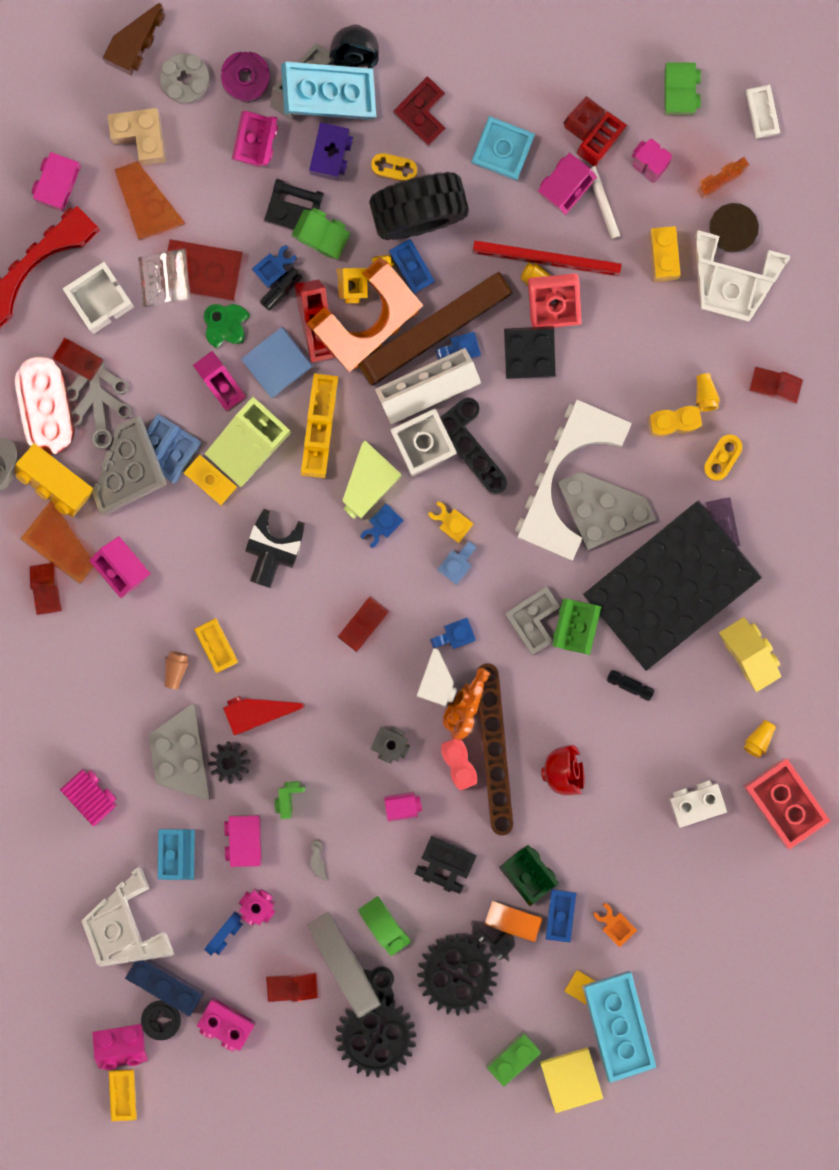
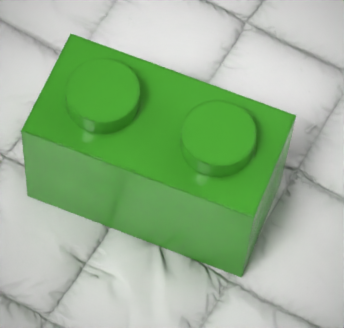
[486,1031,541,1087]

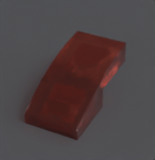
[52,337,104,381]
[338,596,390,652]

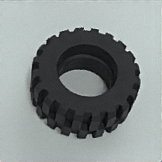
[369,172,469,240]

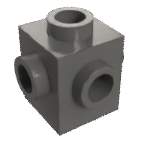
[371,726,411,764]

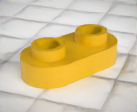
[704,434,742,481]

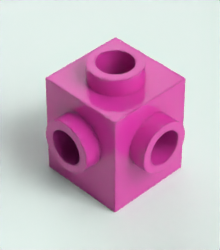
[239,889,275,926]

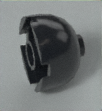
[329,24,379,69]

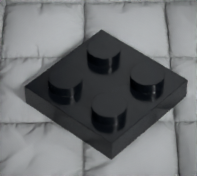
[504,326,556,379]

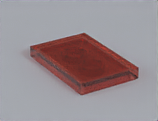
[161,239,243,302]

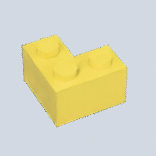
[719,617,782,692]

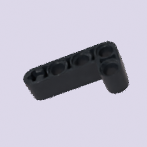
[440,397,507,495]

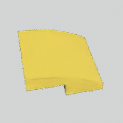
[540,1047,604,1113]

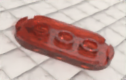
[15,357,75,455]

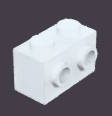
[668,780,727,828]

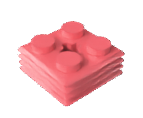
[528,273,582,327]

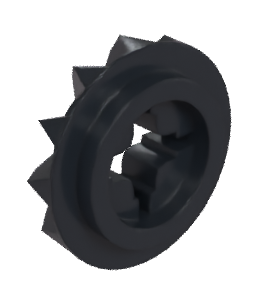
[141,1000,181,1041]

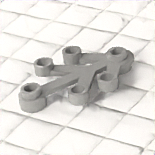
[65,353,132,449]

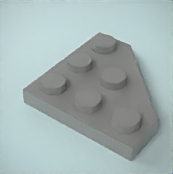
[92,416,167,516]
[557,472,656,550]

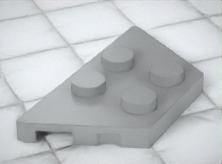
[149,704,210,800]

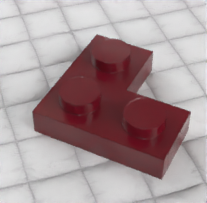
[393,76,446,147]

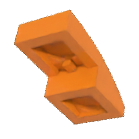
[484,901,543,942]

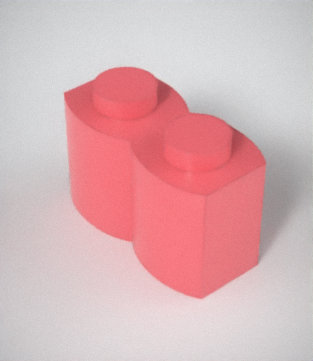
[441,738,477,791]

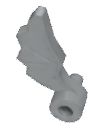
[309,839,328,881]

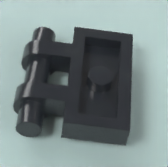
[414,835,477,894]

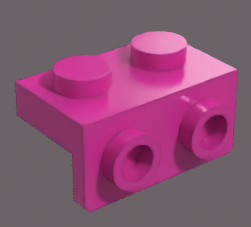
[231,110,278,167]
[92,1024,148,1070]

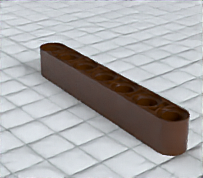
[358,272,513,386]
[476,663,513,836]

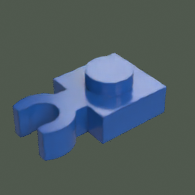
[252,245,297,289]
[360,504,404,548]

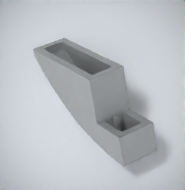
[307,912,380,1017]

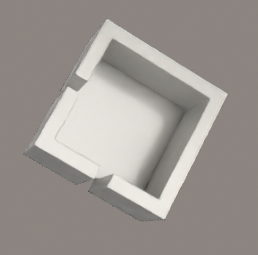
[63,262,134,334]

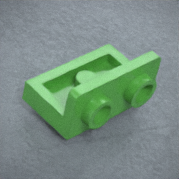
[553,598,601,655]
[275,781,306,819]

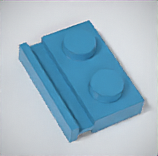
[157,829,195,880]

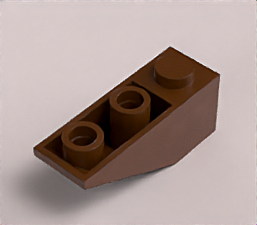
[103,3,166,76]

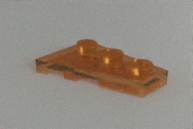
[114,161,186,241]
[20,501,94,585]

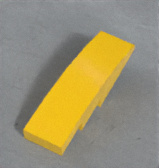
[301,373,338,479]

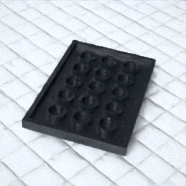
[583,500,762,671]

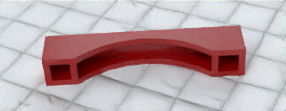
[0,206,101,329]

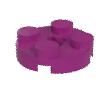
[221,51,271,103]

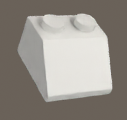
[390,408,457,477]
[417,649,457,706]

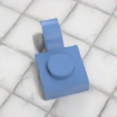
[437,541,477,585]

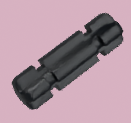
[606,670,654,701]

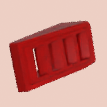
[577,111,627,167]

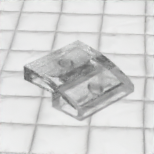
[138,249,190,307]

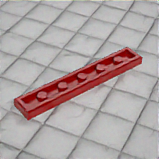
[473,240,622,277]

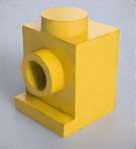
[336,268,368,303]

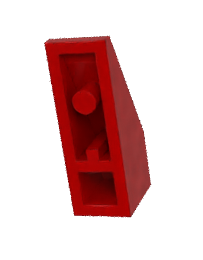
[295,279,335,363]
[223,696,305,736]

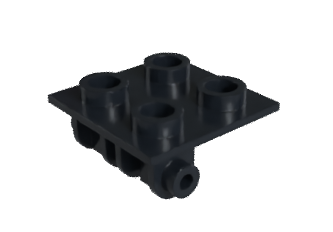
[471,920,515,962]

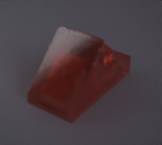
[563,96,606,141]
[749,367,803,404]
[30,562,62,615]
[266,973,318,1002]

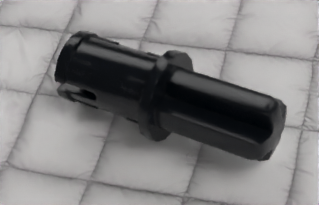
[260,266,304,311]

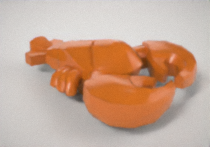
[443,668,490,740]

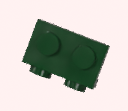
[499,845,559,906]

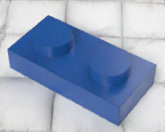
[389,238,435,294]
[545,889,576,943]

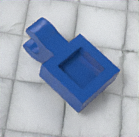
[435,331,481,360]
[430,617,476,649]

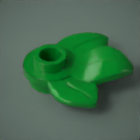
[203,304,250,348]

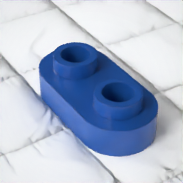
[204,911,243,956]

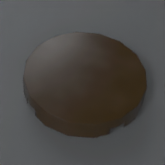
[709,203,759,253]

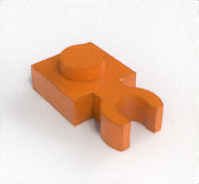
[593,902,638,948]

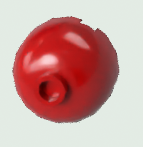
[541,745,585,796]

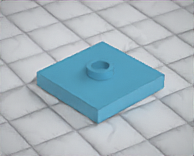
[471,116,535,181]

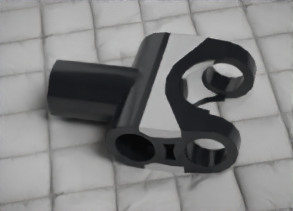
[245,509,305,588]

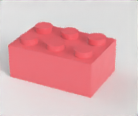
[743,758,830,849]

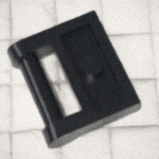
[264,179,324,231]

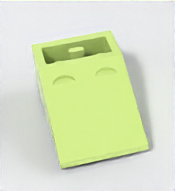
[205,397,291,487]

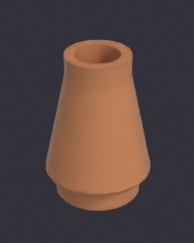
[164,651,189,689]

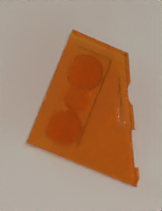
[697,157,749,199]

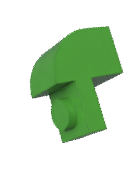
[358,896,411,956]

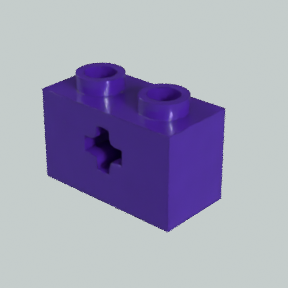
[309,122,353,181]

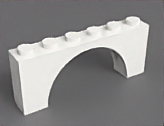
[515,400,632,562]

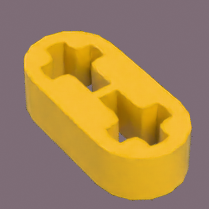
[371,153,417,182]

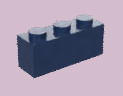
[125,959,205,1017]

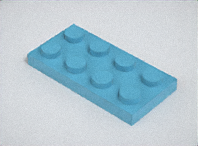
[281,62,376,120]
[582,971,656,1083]

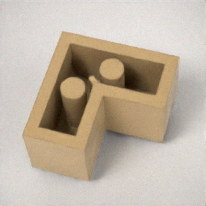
[107,108,166,166]

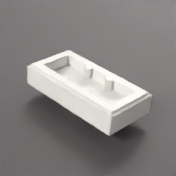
[745,85,780,139]

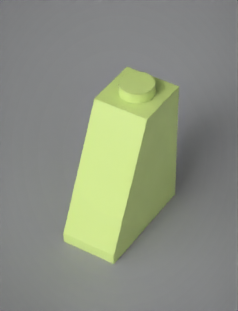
[343,441,402,519]

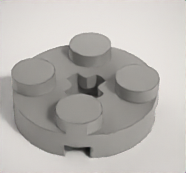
[160,53,210,104]

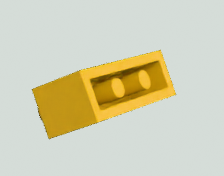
[14,443,93,518]

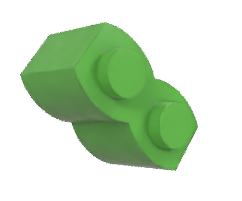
[664,63,701,115]
[291,208,351,260]

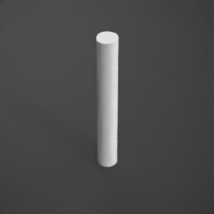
[591,166,620,240]

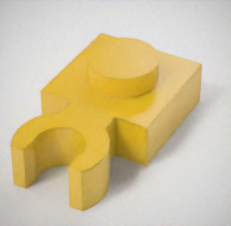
[428,501,474,544]

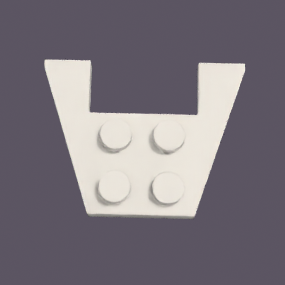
[695,230,790,322]
[81,867,174,967]

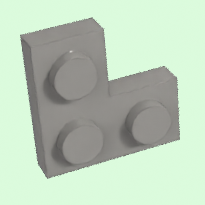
[505,586,560,655]

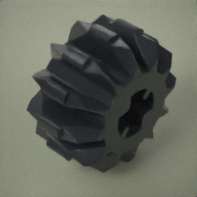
[208,741,251,784]

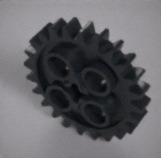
[417,933,498,1016]
[335,996,417,1078]

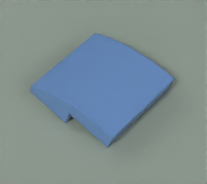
[241,327,313,398]
[146,414,202,484]

